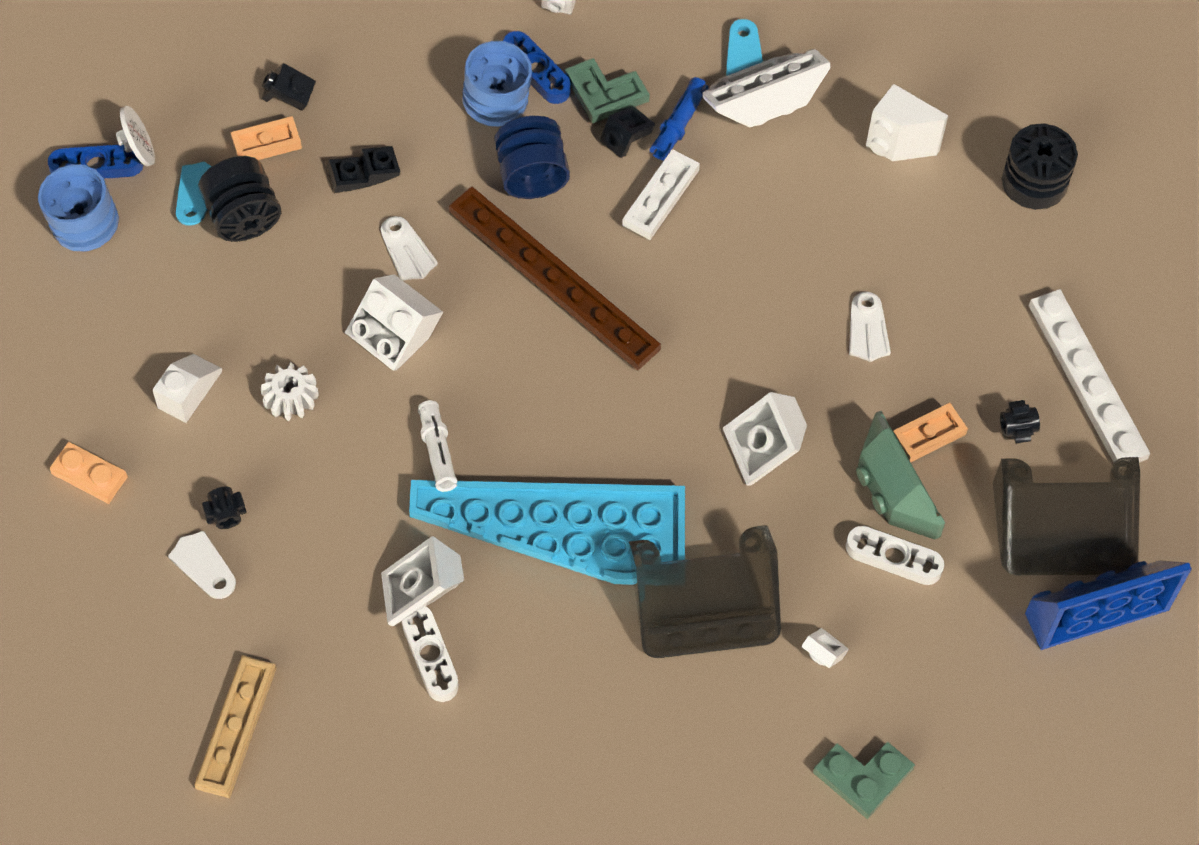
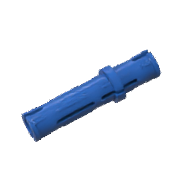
[650,77,709,160]

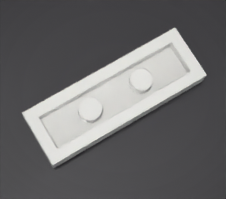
[622,149,700,240]

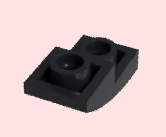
[327,146,401,193]

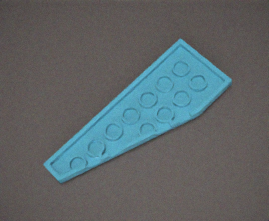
[409,480,685,586]

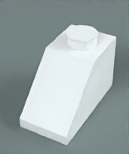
[153,354,222,423]

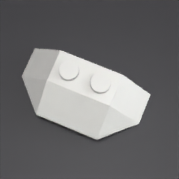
[702,49,831,127]

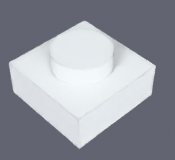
[802,628,849,668]

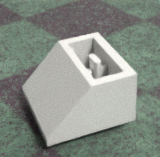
[345,274,443,371]

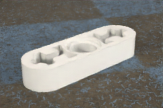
[846,526,944,585]
[402,607,458,702]

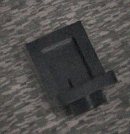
[262,63,316,111]

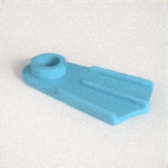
[726,19,763,76]
[176,161,212,225]

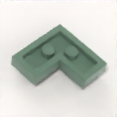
[565,58,650,124]
[813,741,915,820]

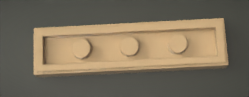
[194,655,276,799]

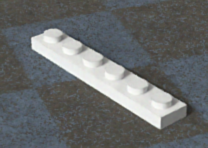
[1029,289,1150,470]

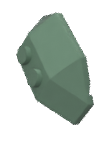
[856,410,945,540]

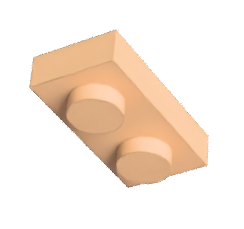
[231,116,302,160]
[893,403,968,462]
[50,442,128,504]

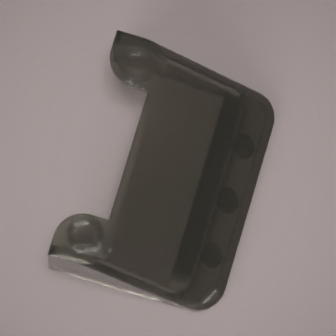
[993,457,1141,575]
[629,525,781,658]

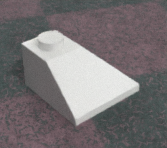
[723,392,807,486]
[381,536,464,627]

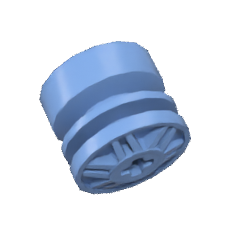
[463,41,532,127]
[38,164,119,252]

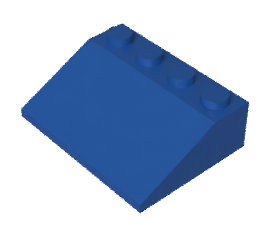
[1025,560,1192,650]

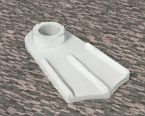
[381,216,438,281]
[849,292,891,362]
[168,531,236,599]

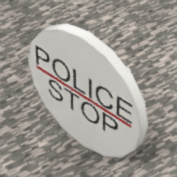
[116,106,155,167]

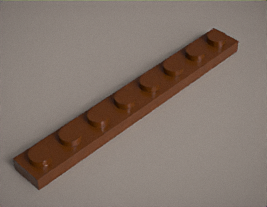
[449,186,661,371]

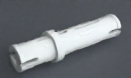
[418,400,457,492]

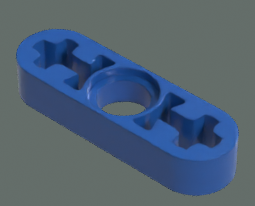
[503,31,571,104]
[48,144,144,179]

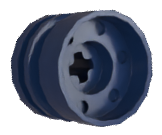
[494,115,570,199]

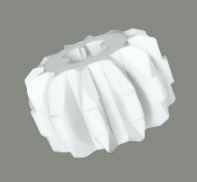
[260,362,319,422]

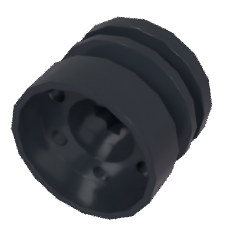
[1001,123,1078,210]
[198,156,282,242]

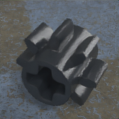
[1000,400,1040,444]
[202,487,247,529]

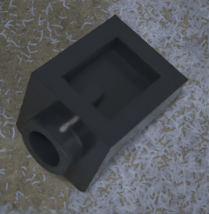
[600,105,655,158]

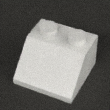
[866,84,948,161]

